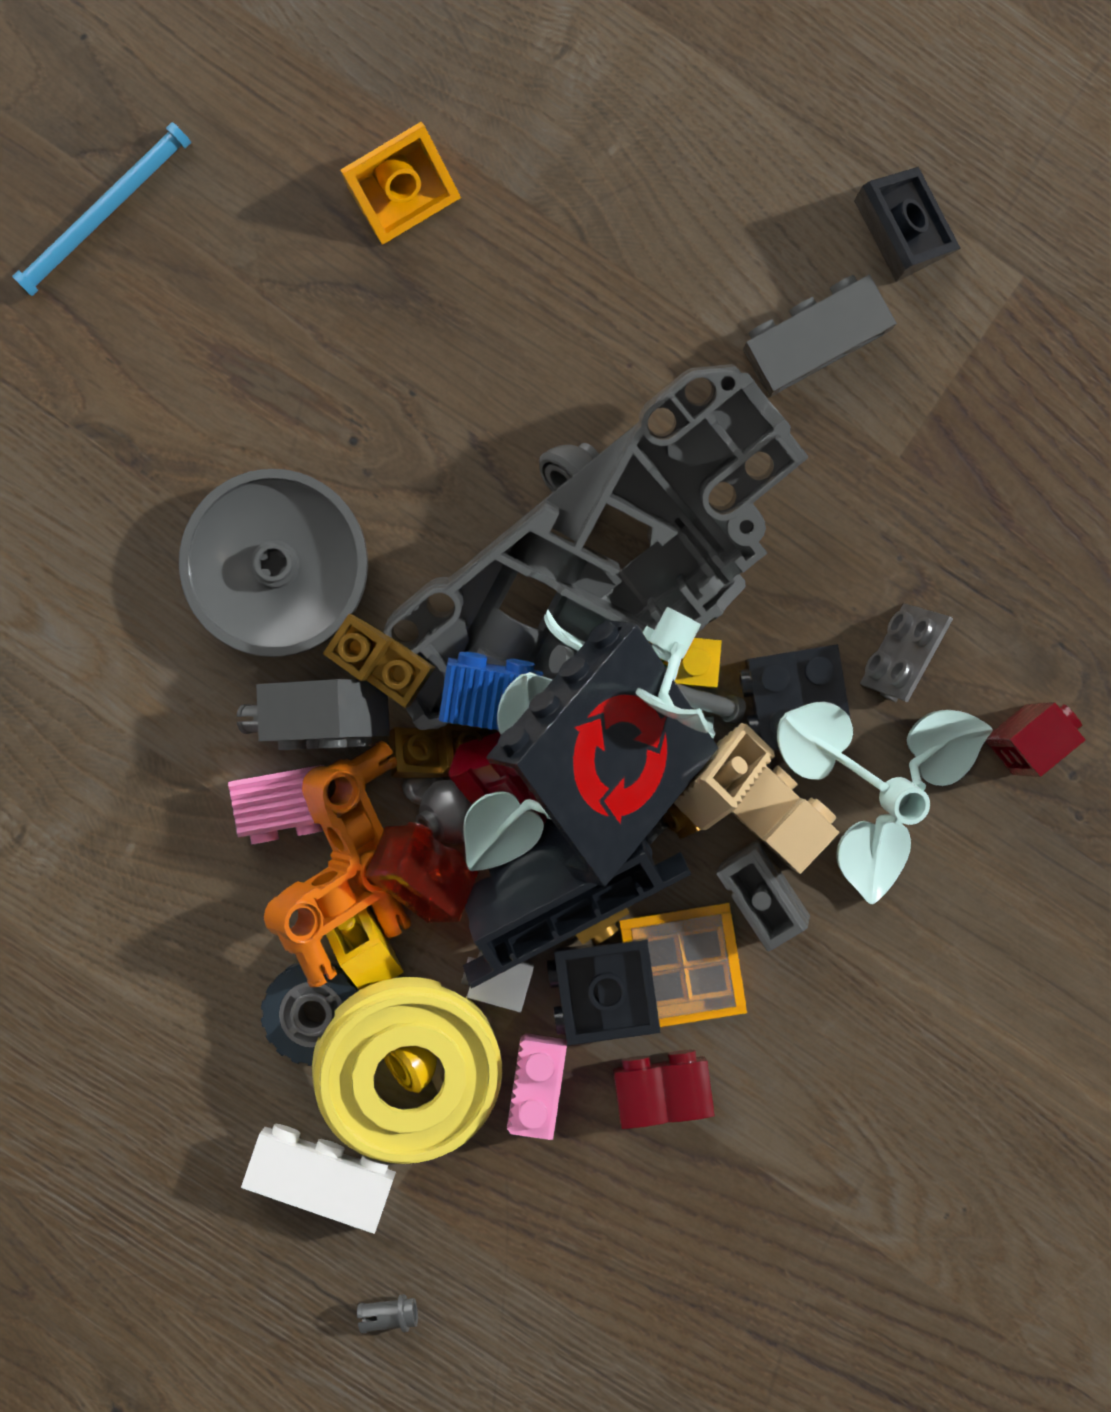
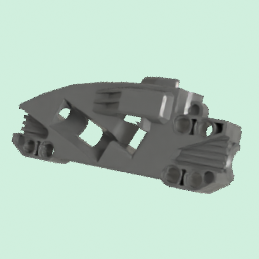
[383,364,808,730]

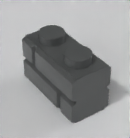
[716,839,810,952]

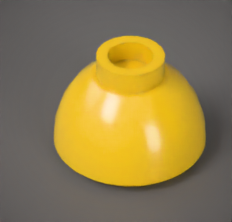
[383,1046,438,1093]

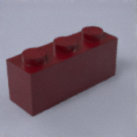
[985,702,1086,777]

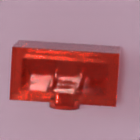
[365,822,479,923]

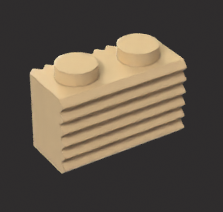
[674,723,775,830]

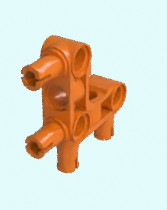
[264,741,435,988]

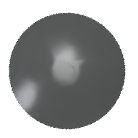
[179,469,368,657]

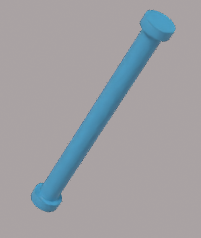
[12,122,192,296]

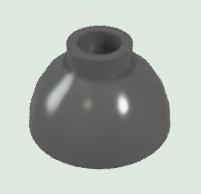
[539,443,599,492]

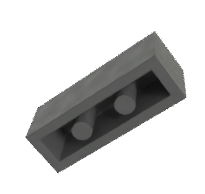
[743,274,897,398]

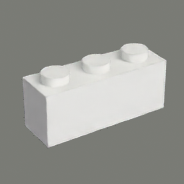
[241,1124,396,1234]

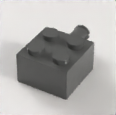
[237,679,390,750]

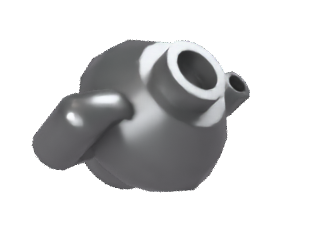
[402,777,472,845]

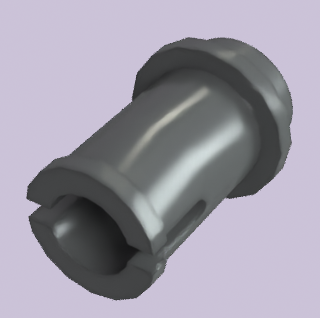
[357,1294,418,1334]

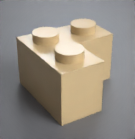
[732,765,840,874]

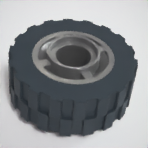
[261,962,359,1066]

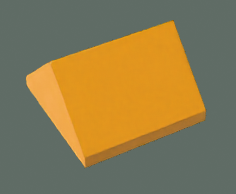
[341,122,461,245]

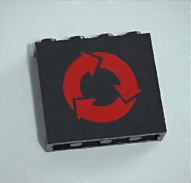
[486,620,718,887]

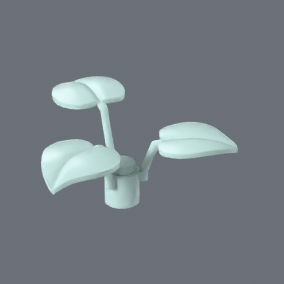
[544,607,715,739]
[463,672,553,871]
[777,702,993,905]

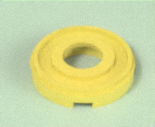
[312,977,502,1164]

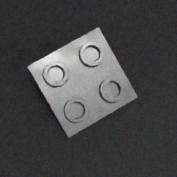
[860,603,953,703]

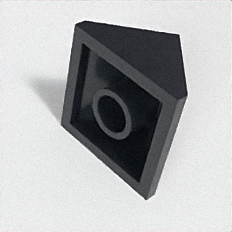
[854,167,961,282]

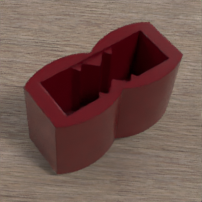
[613,1049,715,1129]

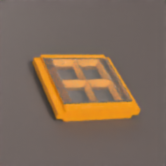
[619,902,747,1027]

